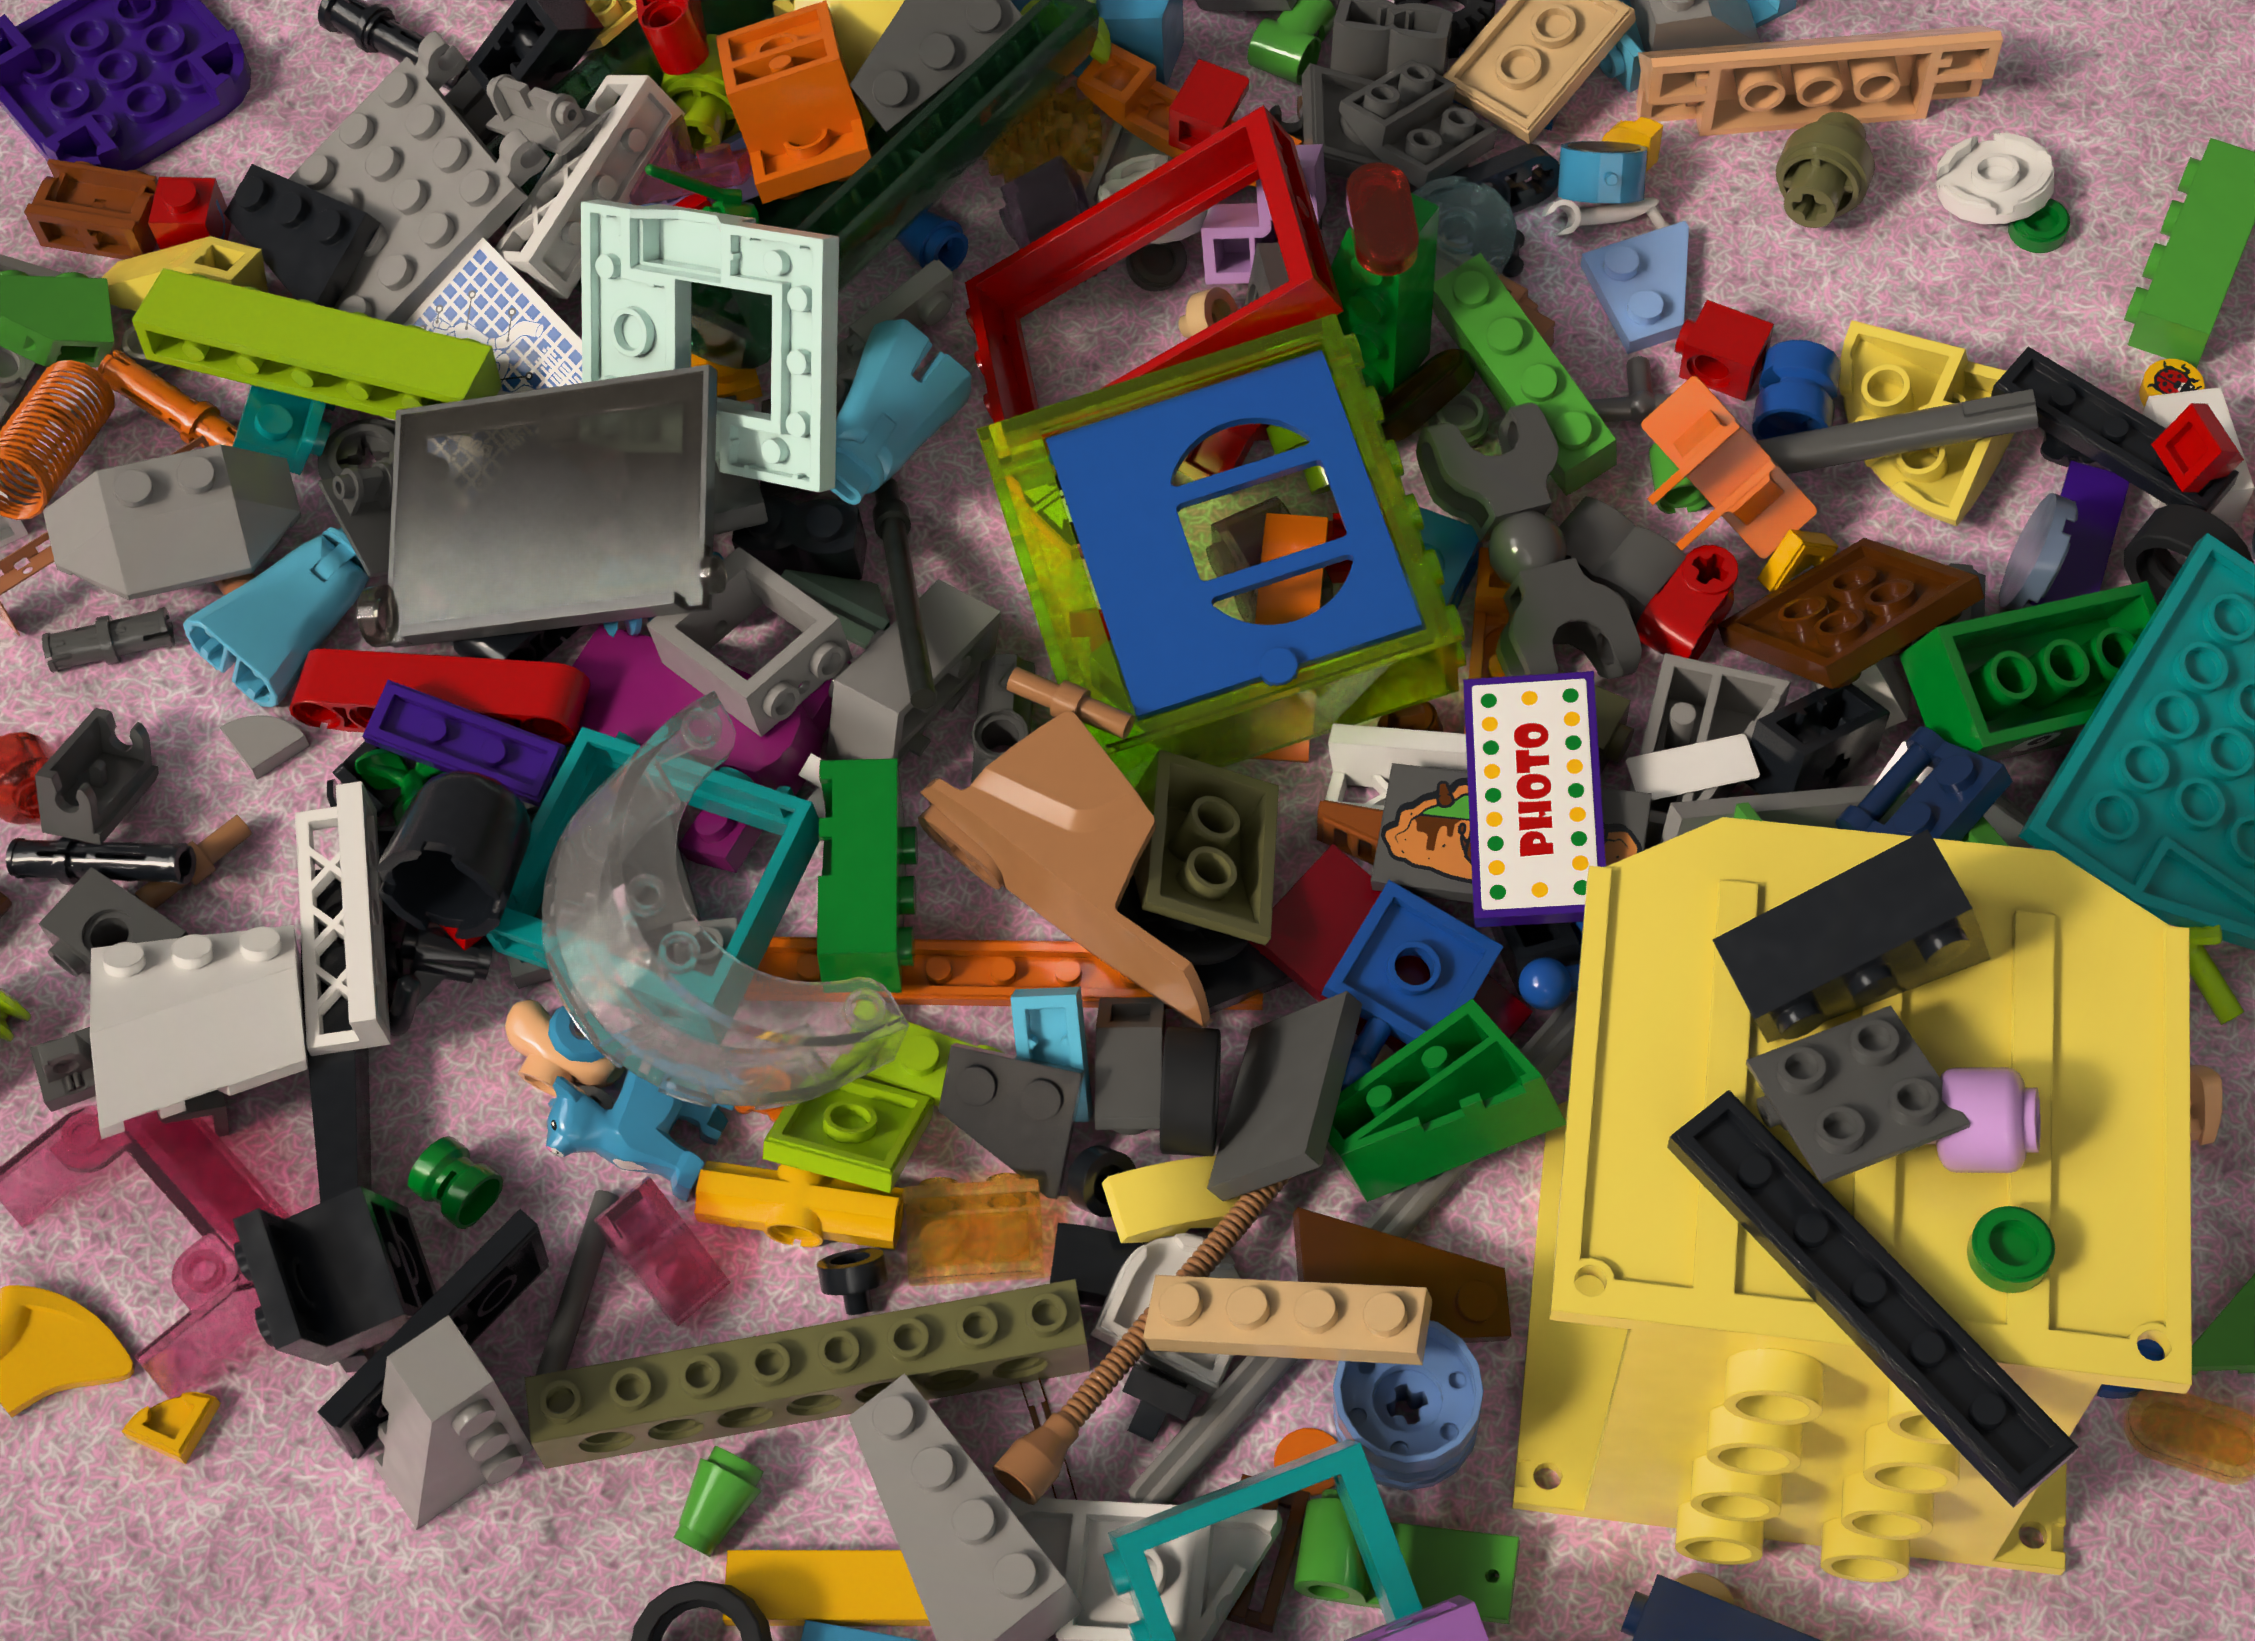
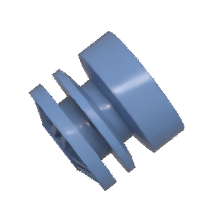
[1333,1320,1484,1491]

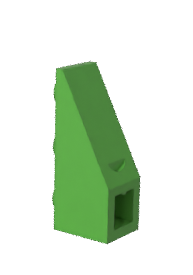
[0,270,114,368]

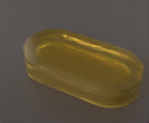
[2124,1389,2255,1485]

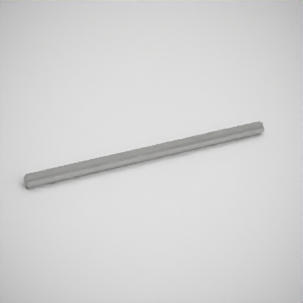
[1129,991,1577,1505]

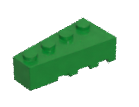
[1318,181,1439,398]

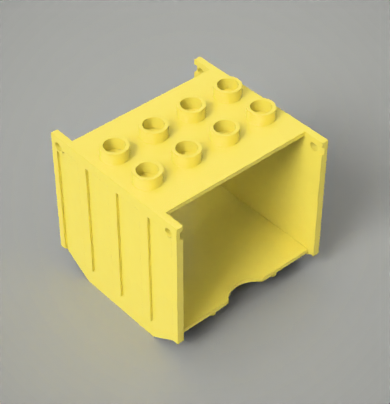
[1512,817,2192,1583]

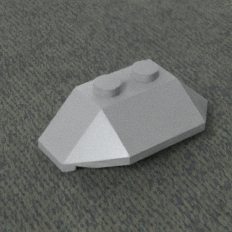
[43,444,301,600]

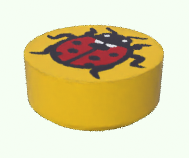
[2139,359,2205,407]

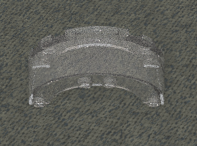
[542,691,910,1110]

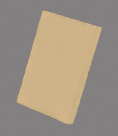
[1442,0,1636,144]

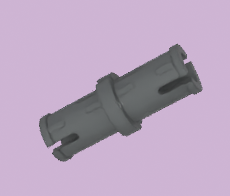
[42,607,175,673]

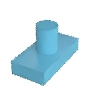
[1010,987,1093,1122]

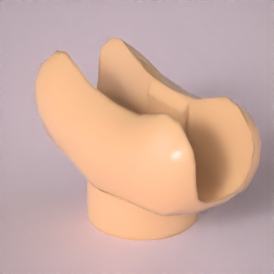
[505,999,627,1098]

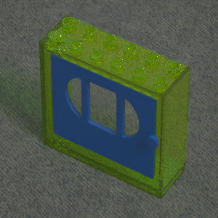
[976,313,1467,789]

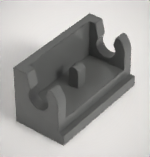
[35,708,159,845]

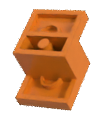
[716,0,875,204]

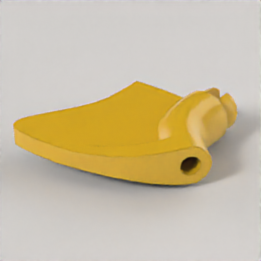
[0,1285,135,1418]

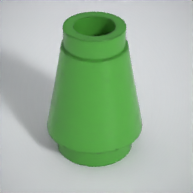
[673,1446,764,1557]

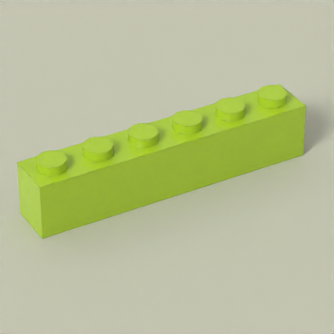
[131,268,502,439]

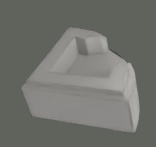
[220,715,310,780]

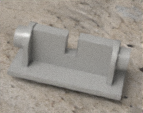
[486,74,603,156]

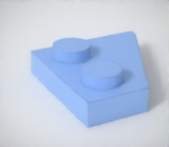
[1581,221,1689,354]

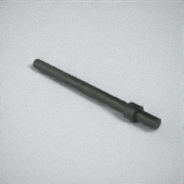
[872,478,936,709]

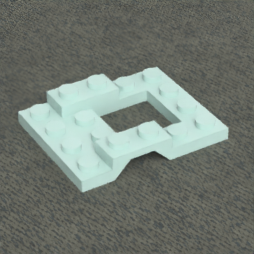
[581,199,839,492]

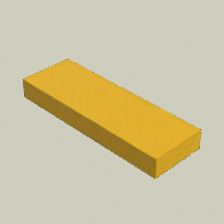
[723,1550,931,1626]

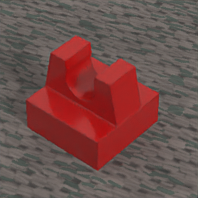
[2151,403,2244,492]

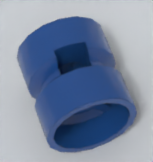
[1752,340,1841,440]

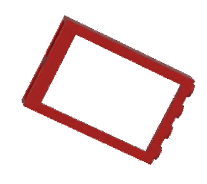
[965,105,1344,486]

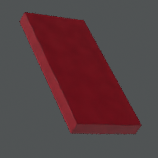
[1248,844,1533,1053]

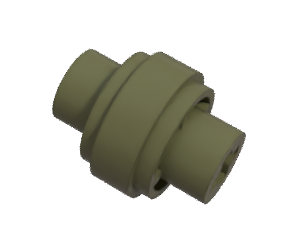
[1776,112,1875,228]

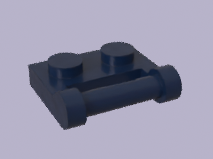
[1835,726,2013,841]

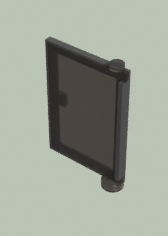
[357,364,727,648]

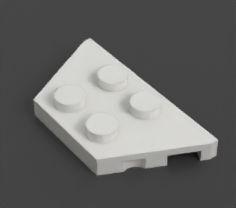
[1010,1496,1282,1641]

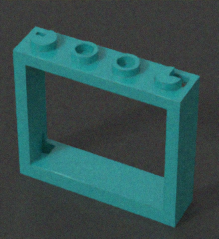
[486,727,820,1032]
[1103,1439,1422,1641]

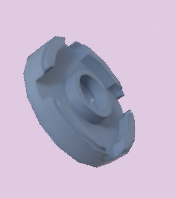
[1999,493,2078,611]

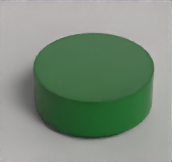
[2008,198,2070,253]
[1967,1206,2055,1293]

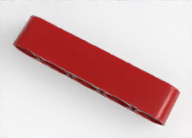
[289,648,591,745]

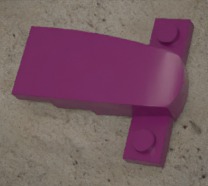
[572,624,851,873]

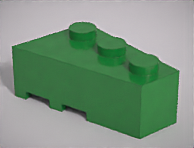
[817,758,918,994]
[1326,999,1566,1202]

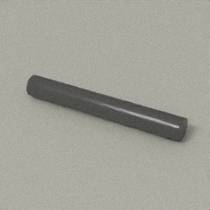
[536,1190,621,1375]

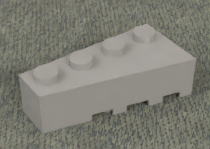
[848,1373,1084,1641]

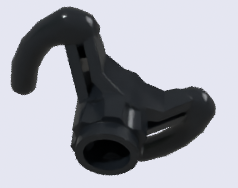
[388,921,494,1036]

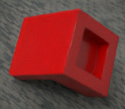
[1168,59,1249,151]

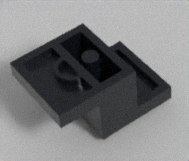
[233,1186,437,1366]

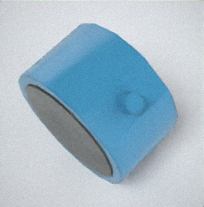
[1558,141,1647,204]

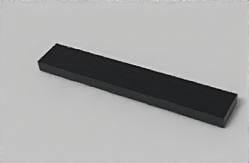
[1667,1090,2079,1508]

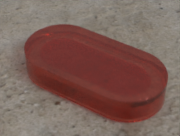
[1346,162,1419,276]

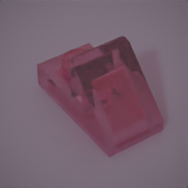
[629,114,753,205]
[594,1176,731,1326]

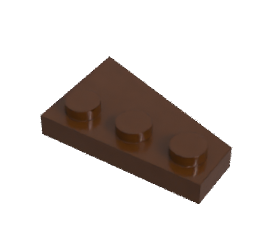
[1293,1207,1512,1343]

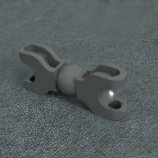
[1416,402,1642,679]

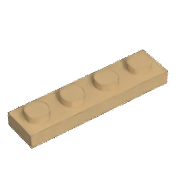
[1143,1275,1432,1365]

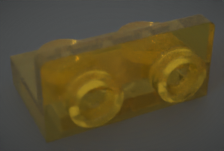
[903,1173,1045,1286]

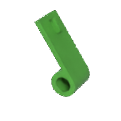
[1293,1489,1520,1624]

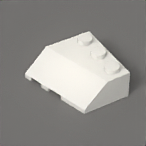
[90,925,308,1140]

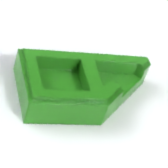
[2192,1273,2255,1375]

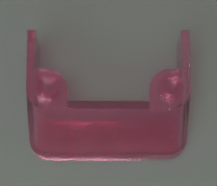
[0,1105,290,1399]

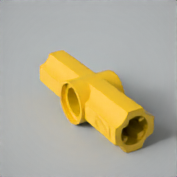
[694,1160,906,1250]

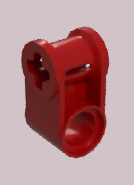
[1636,545,1738,660]

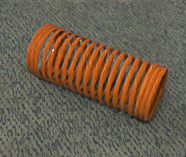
[0,360,115,520]

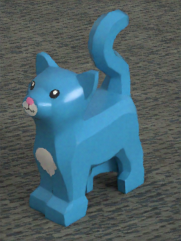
[546,1003,747,1202]

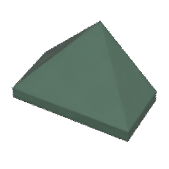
[781,569,890,649]

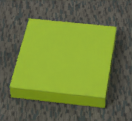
[762,1066,935,1193]

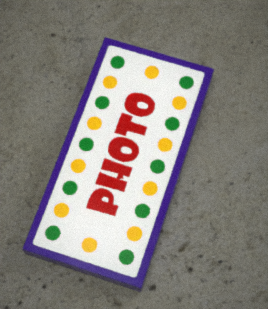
[1463,671,1606,927]

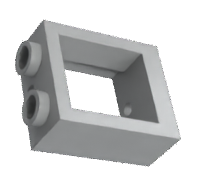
[646,547,853,737]

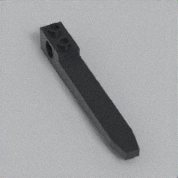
[301,869,403,1373]

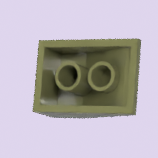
[1133,749,1279,946]

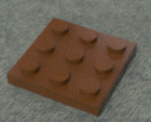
[1717,538,1985,689]

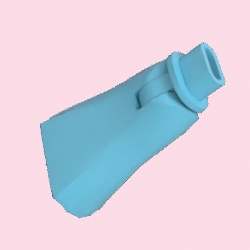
[830,319,972,505]
[183,527,370,708]

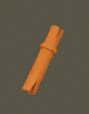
[97,350,238,448]

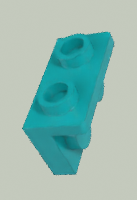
[232,385,336,475]

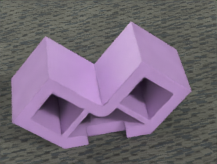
[1201,144,1327,285]

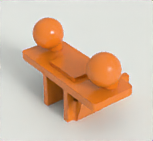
[1641,376,1817,559]

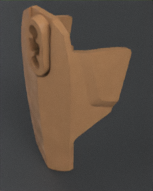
[918,711,1213,1028]

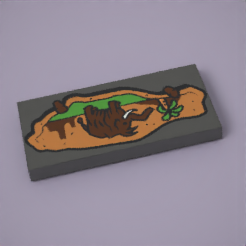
[1371,763,1652,903]

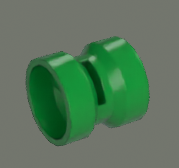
[407,1136,504,1229]

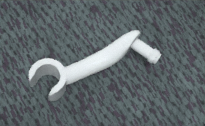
[1542,197,1670,236]

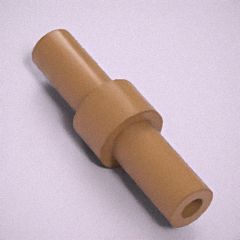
[1007,667,1135,739]
[134,815,252,909]

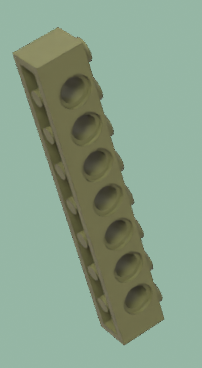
[524,1279,1090,1469]

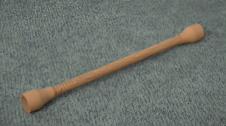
[992,1044,1394,1505]

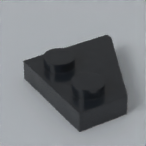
[938,1043,1085,1200]

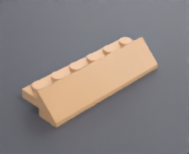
[1636,25,2003,136]

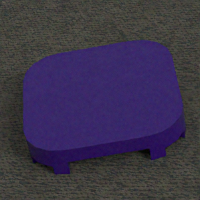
[0,0,251,171]

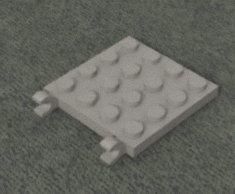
[289,31,550,325]

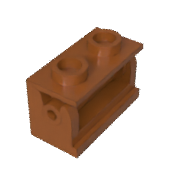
[24,159,158,260]

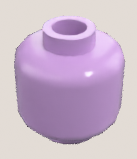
[1928,1067,2041,1173]

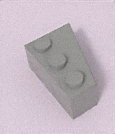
[826,579,1001,767]
[374,1315,533,1530]

